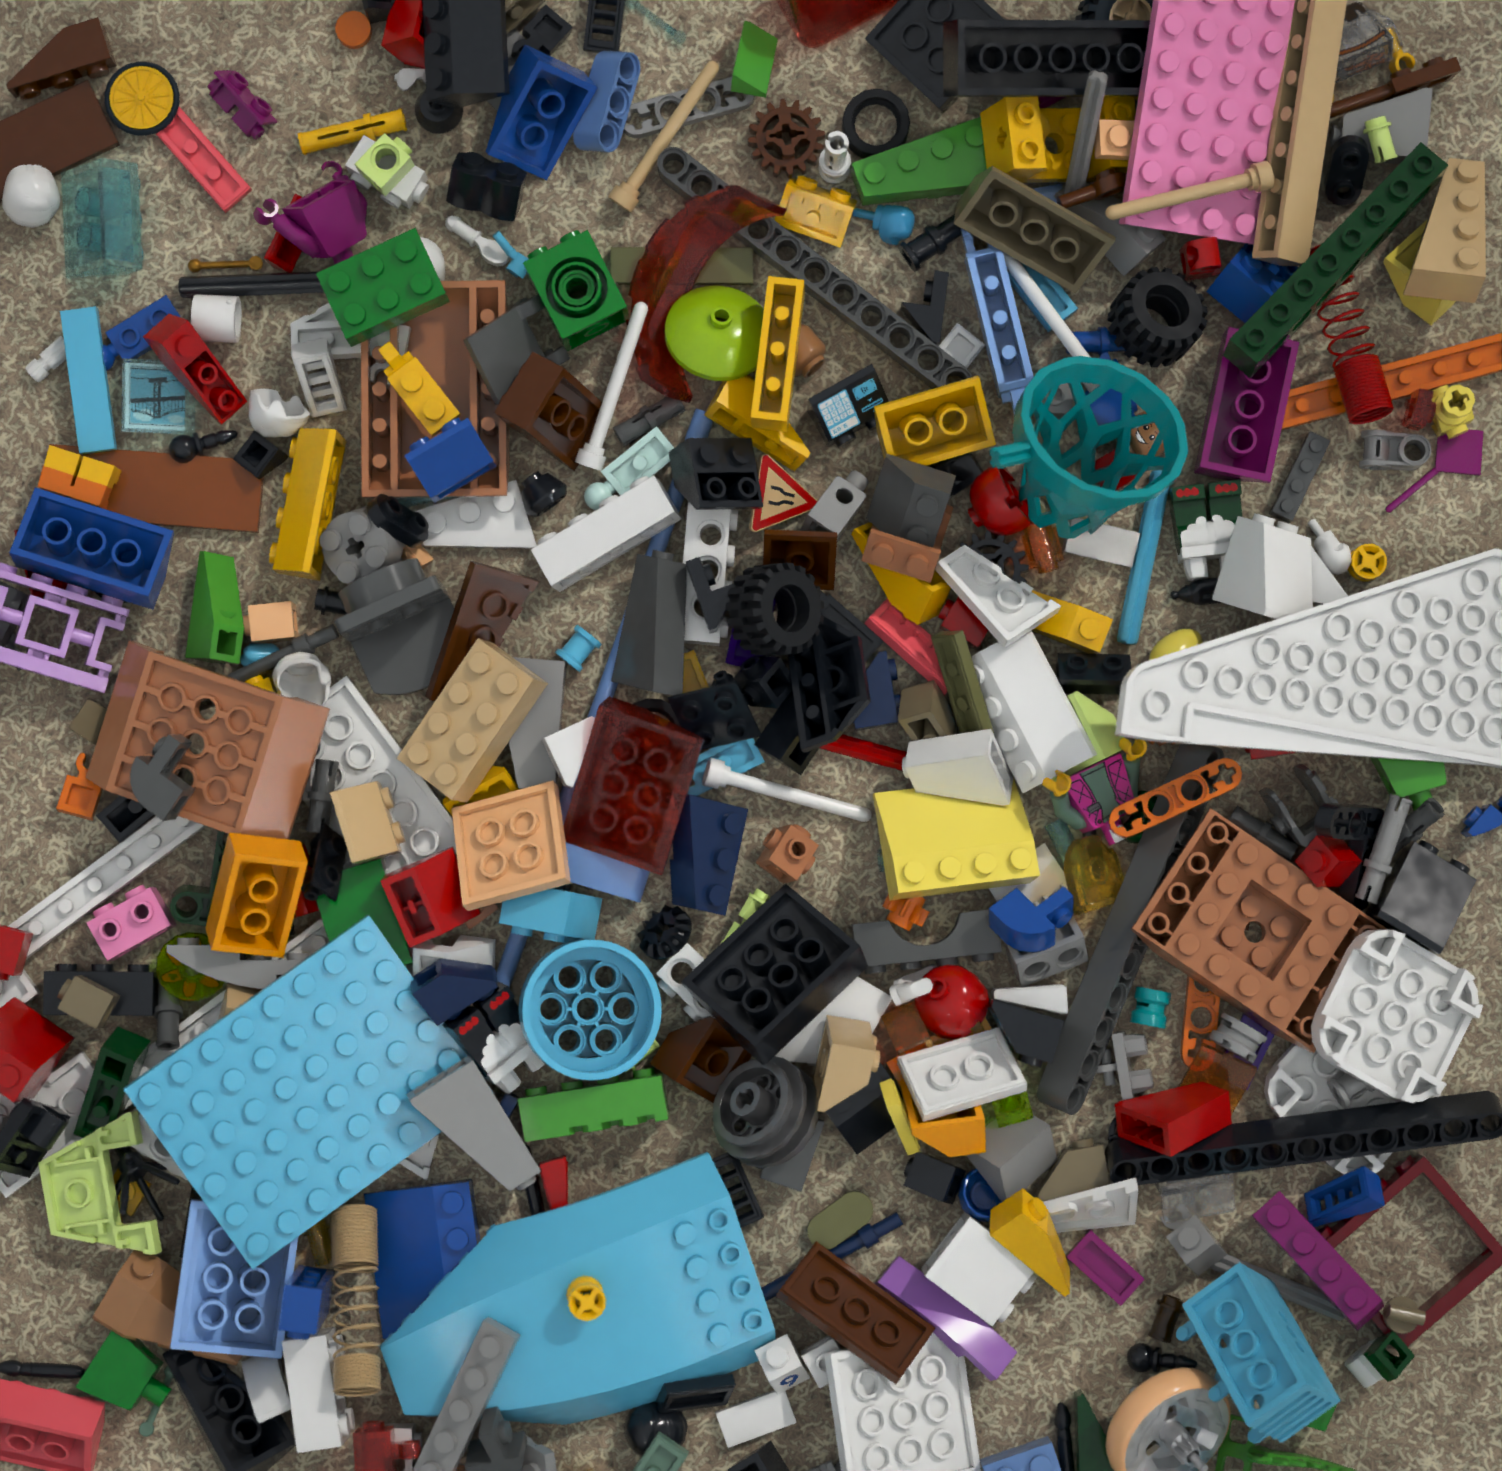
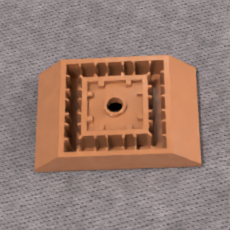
[1131,808,1387,1053]

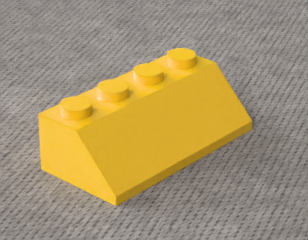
[269,428,347,581]

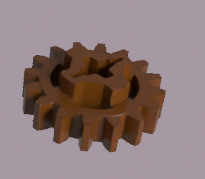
[748,99,825,179]

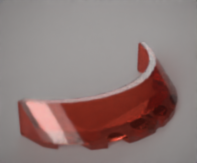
[626,185,787,403]

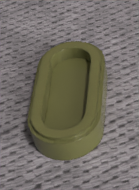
[807,1191,873,1249]

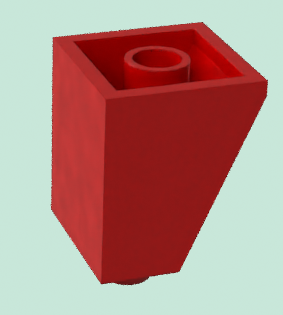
[0,997,75,1102]

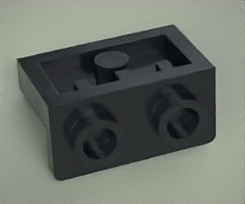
[1055,653,1131,695]

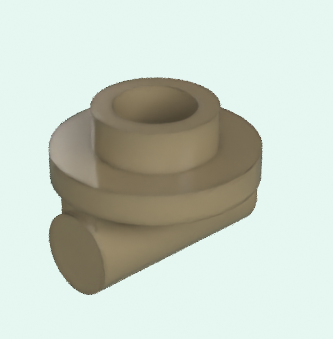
[1383,1296,1426,1334]

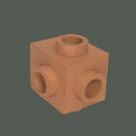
[756,824,819,884]

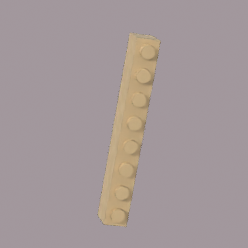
[1252,0,1347,266]

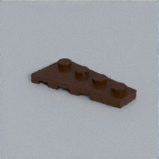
[425,560,540,701]

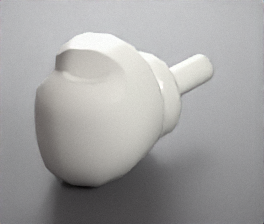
[1308,519,1351,575]

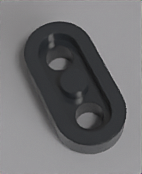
[1324,135,1369,206]
[367,494,429,548]

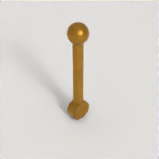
[188,256,263,273]

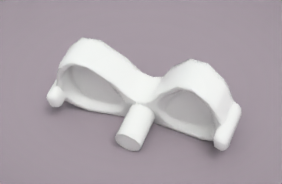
[394,68,426,91]

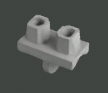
[1096,1031,1154,1100]

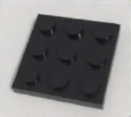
[865,0,1005,111]

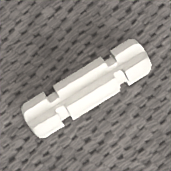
[25,336,66,382]

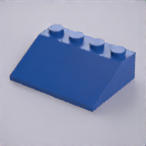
[364,1178,480,1339]

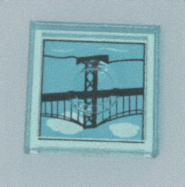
[121,358,195,435]

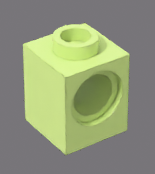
[355,133,414,197]

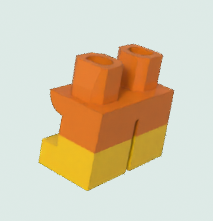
[37,445,121,510]

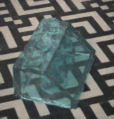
[61,158,144,278]

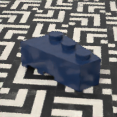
[666,791,748,916]

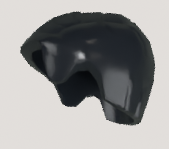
[624,1401,688,1456]

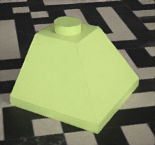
[1052,691,1124,782]

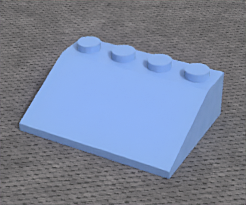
[170,1199,298,1359]

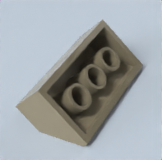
[953,166,1116,294]

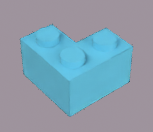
[499,889,603,943]

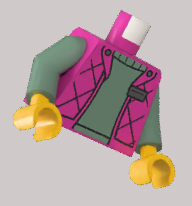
[1043,737,1147,846]

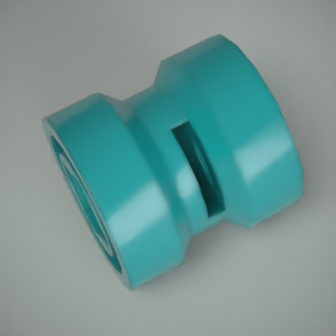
[1130,986,1172,1029]

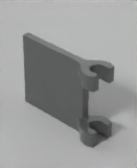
[463,294,570,405]

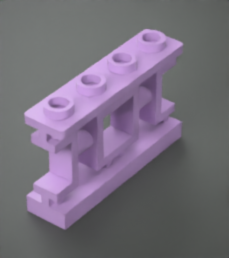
[0,563,130,693]

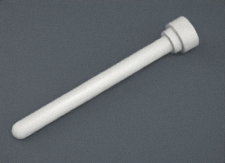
[1003,252,1100,392]
[575,302,648,471]
[702,757,872,822]

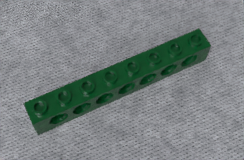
[1223,142,1448,379]

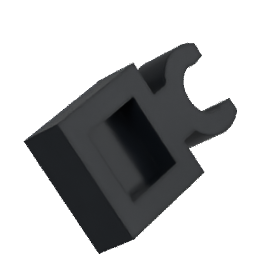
[511,4,573,58]

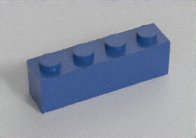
[278,1265,335,1340]

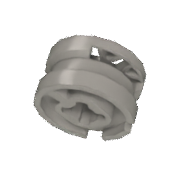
[1208,1013,1268,1064]

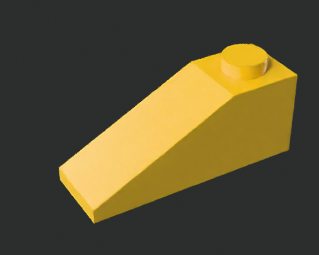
[704,375,810,472]
[851,522,951,625]
[1032,590,1113,654]
[989,1188,1070,1297]

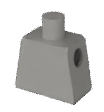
[800,470,869,542]

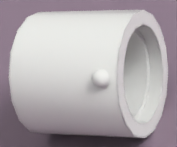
[191,294,242,343]

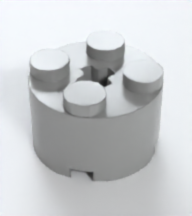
[320,506,406,584]

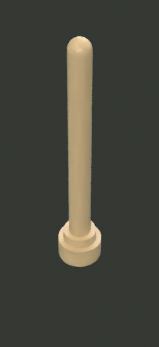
[608,61,719,213]
[1105,161,1274,220]

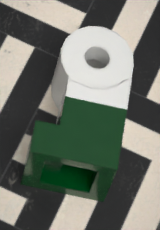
[1344,1331,1415,1388]

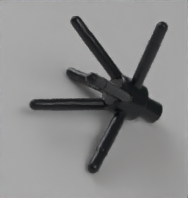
[114,1146,180,1221]

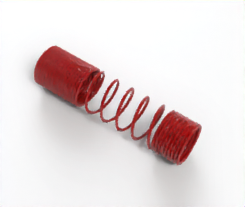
[1309,245,1394,425]

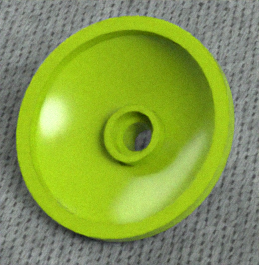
[664,285,764,381]

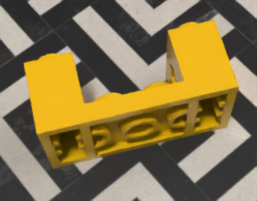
[980,96,1136,183]

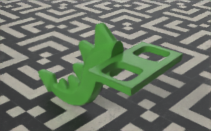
[1215,1414,1358,1471]

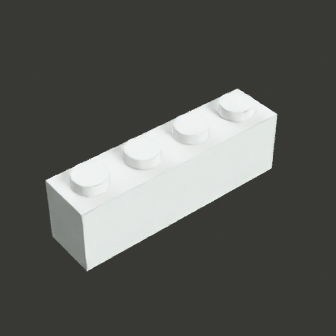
[531,476,682,592]

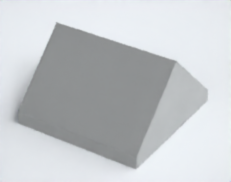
[966,1103,1057,1202]

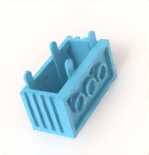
[1176,1262,1341,1444]

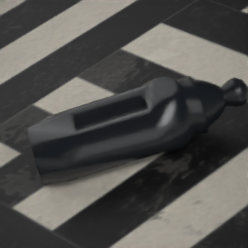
[1170,577,1222,605]

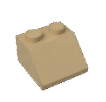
[330,781,405,865]
[812,1015,880,1112]

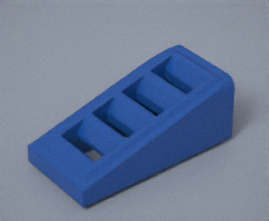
[1304,1166,1385,1227]

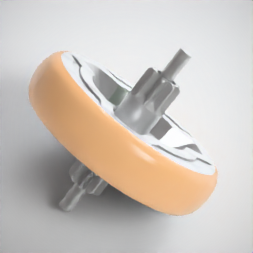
[1106,1368,1231,1471]

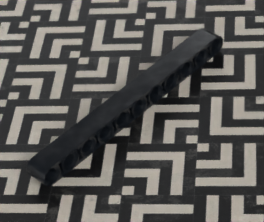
[1105,1091,1502,1185]

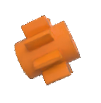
[882,894,930,932]

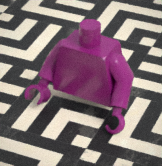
[253,161,368,265]

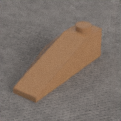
[92,1250,243,1366]

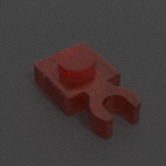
[1400,388,1436,431]

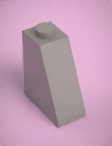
[1330,88,1433,164]

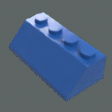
[9,487,174,610]

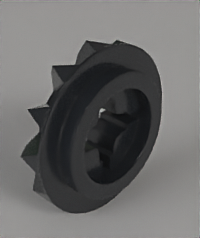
[637,905,692,960]

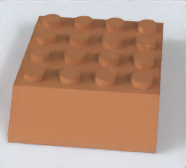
[361,280,510,498]

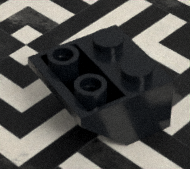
[669,438,763,510]

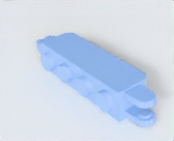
[961,229,1034,414]

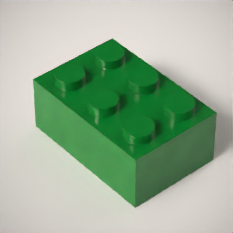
[316,228,450,347]

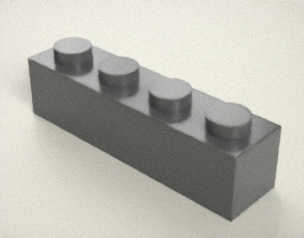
[1269,431,1330,523]

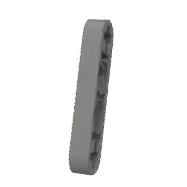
[623,77,755,138]

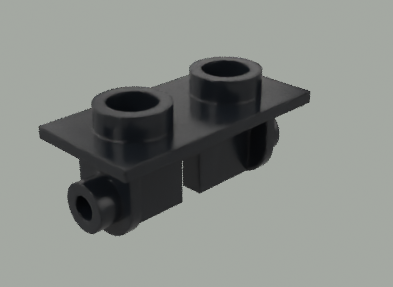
[301,823,347,901]

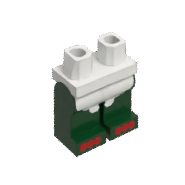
[1168,479,1242,581]

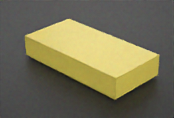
[879,1079,921,1156]

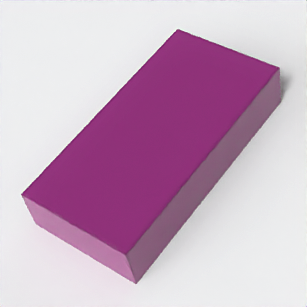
[1066,1229,1145,1306]

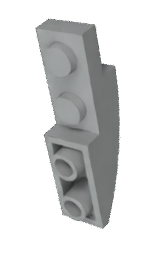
[167,938,309,989]

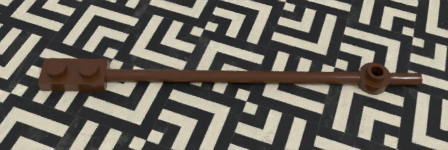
[1057,56,1461,209]

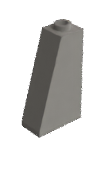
[509,657,567,789]
[406,1055,541,1191]

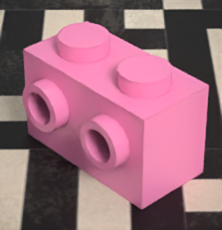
[87,884,177,961]

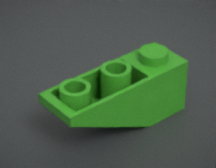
[185,551,244,664]

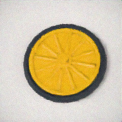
[105,61,180,136]

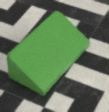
[731,21,778,98]

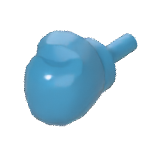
[853,205,915,245]

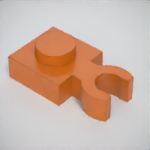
[56,753,103,821]

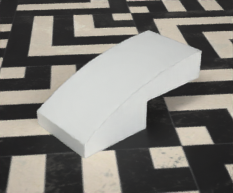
[241,1356,291,1423]

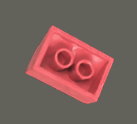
[0,1379,105,1471]

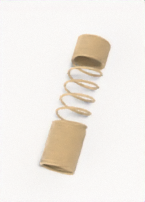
[330,1204,382,1397]

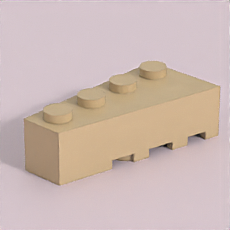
[1403,158,1486,303]

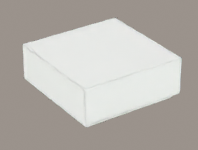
[939,323,985,368]

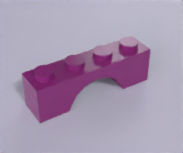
[1252,1191,1384,1331]

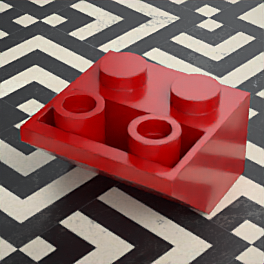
[380,846,482,948]

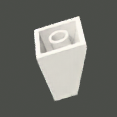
[1212,513,1313,619]
[921,1212,1037,1326]

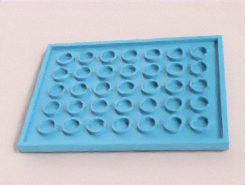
[122,915,494,1270]

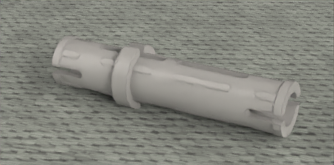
[1355,794,1413,905]

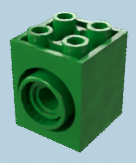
[523,230,630,352]

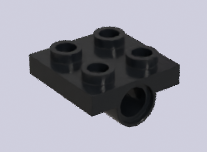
[0,1098,70,1178]

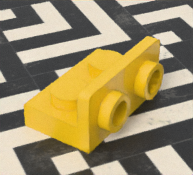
[775,176,858,248]

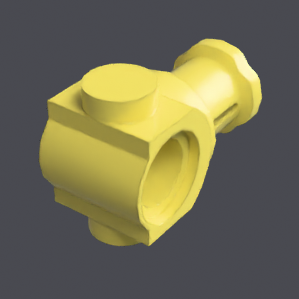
[1422,384,1475,439]

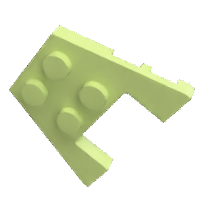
[38,1110,162,1255]

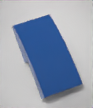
[1461,796,1502,837]

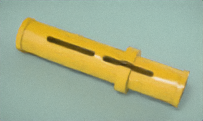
[298,108,407,155]

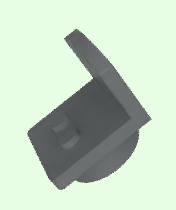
[334,558,454,695]

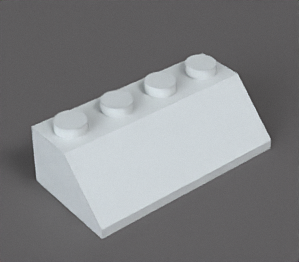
[971,630,1097,793]

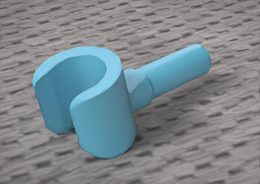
[493,231,529,279]

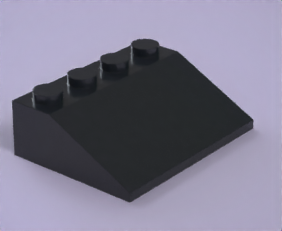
[681,884,868,1066]

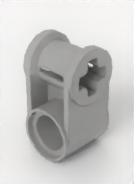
[1359,430,1432,471]

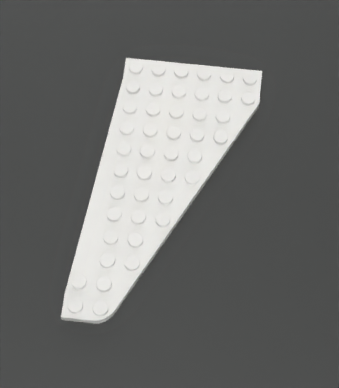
[1115,548,1502,769]

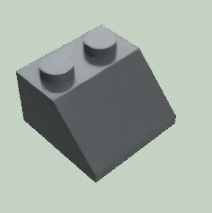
[866,454,956,547]

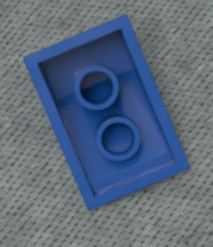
[485,45,598,180]

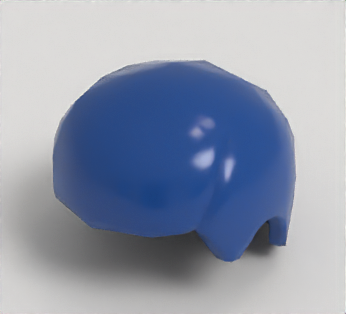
[958,1168,1002,1222]

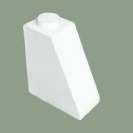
[902,729,1013,806]

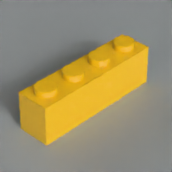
[750,276,805,432]

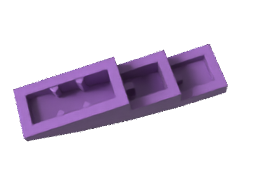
[875,1256,1017,1381]

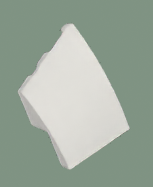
[775,977,892,1066]

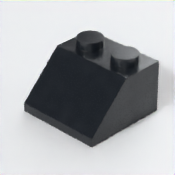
[825,1062,904,1154]

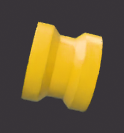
[1347,544,1387,582]
[566,1276,606,1321]

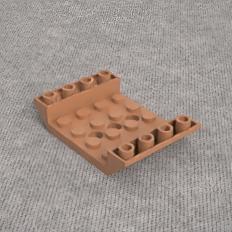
[86,640,330,839]

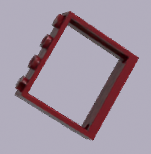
[1318,1154,1502,1351]

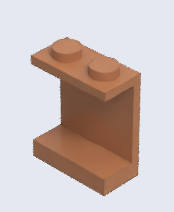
[861,505,953,583]

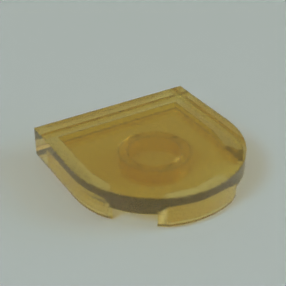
[1064,835,1124,915]

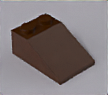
[494,352,602,471]

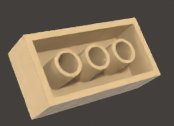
[397,638,548,803]

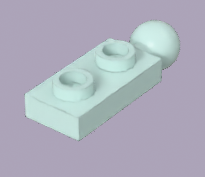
[584,426,674,510]

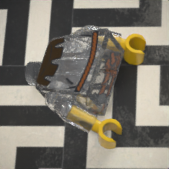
[1332,1,1415,102]

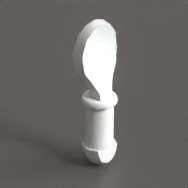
[445,215,510,267]

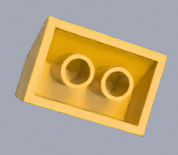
[874,376,996,466]

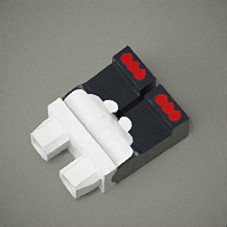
[443,981,545,1094]

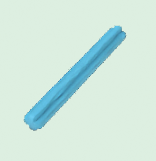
[1117,470,1169,645]

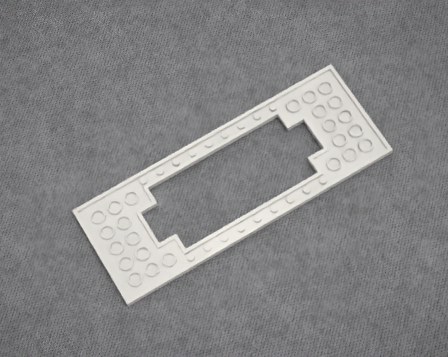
[0,676,457,1198]

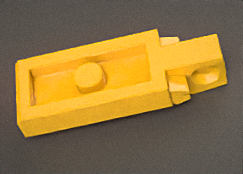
[378,341,461,437]

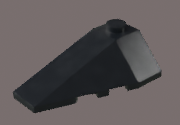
[162,1349,296,1471]

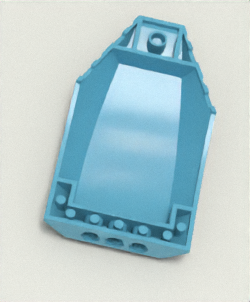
[379,1152,776,1425]

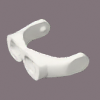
[889,964,938,1006]

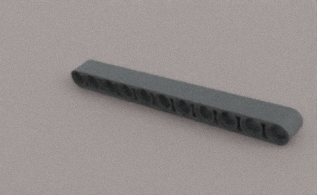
[657,147,972,389]
[1037,744,1224,1115]

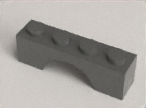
[851,909,1002,974]

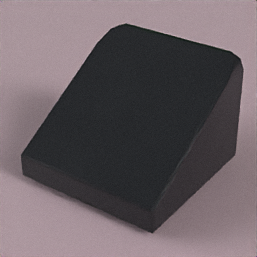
[233,430,289,479]

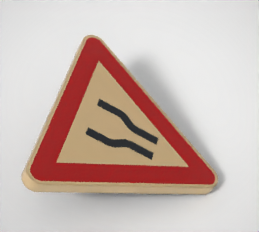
[749,454,818,532]

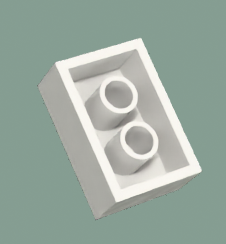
[282,1326,355,1453]

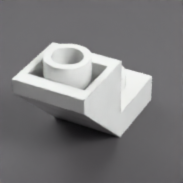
[413,935,496,976]

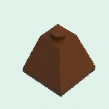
[763,529,837,591]
[650,1016,752,1103]

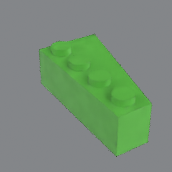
[850,117,987,206]
[518,1067,670,1142]

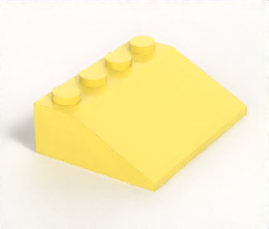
[873,777,1040,901]

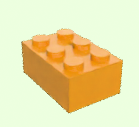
[205,833,308,958]

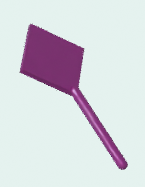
[1385,429,1484,513]

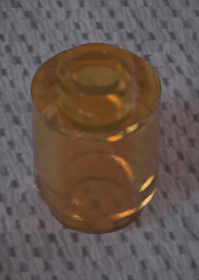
[1021,524,1064,574]

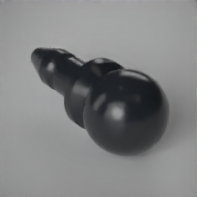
[169,430,238,463]
[1127,1343,1198,1373]

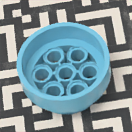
[519,939,662,1080]

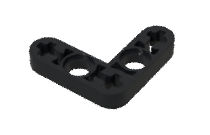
[1314,803,1385,911]

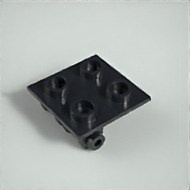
[668,670,761,752]

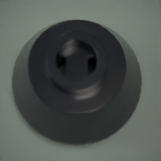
[415,89,463,134]
[520,471,567,517]

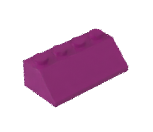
[1194,327,1300,483]

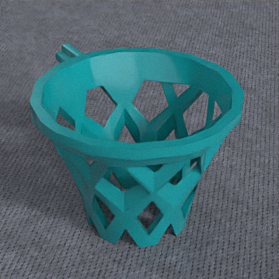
[989,356,1189,539]

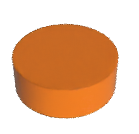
[335,11,372,49]

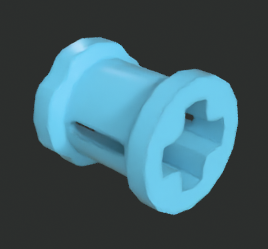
[554,625,602,673]

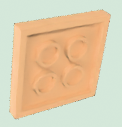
[451,780,571,911]

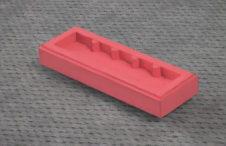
[864,598,947,696]

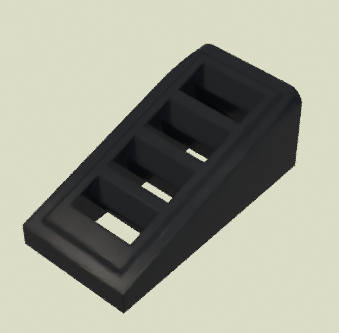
[583,0,626,53]
[712,1152,764,1228]

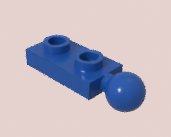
[103,295,180,371]

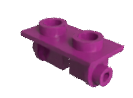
[207,70,278,140]

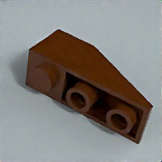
[6,17,117,100]

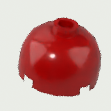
[968,466,1034,536]
[914,964,989,1040]

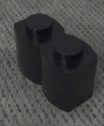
[446,152,527,221]

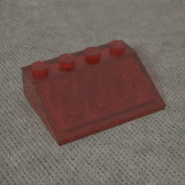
[563,696,704,875]

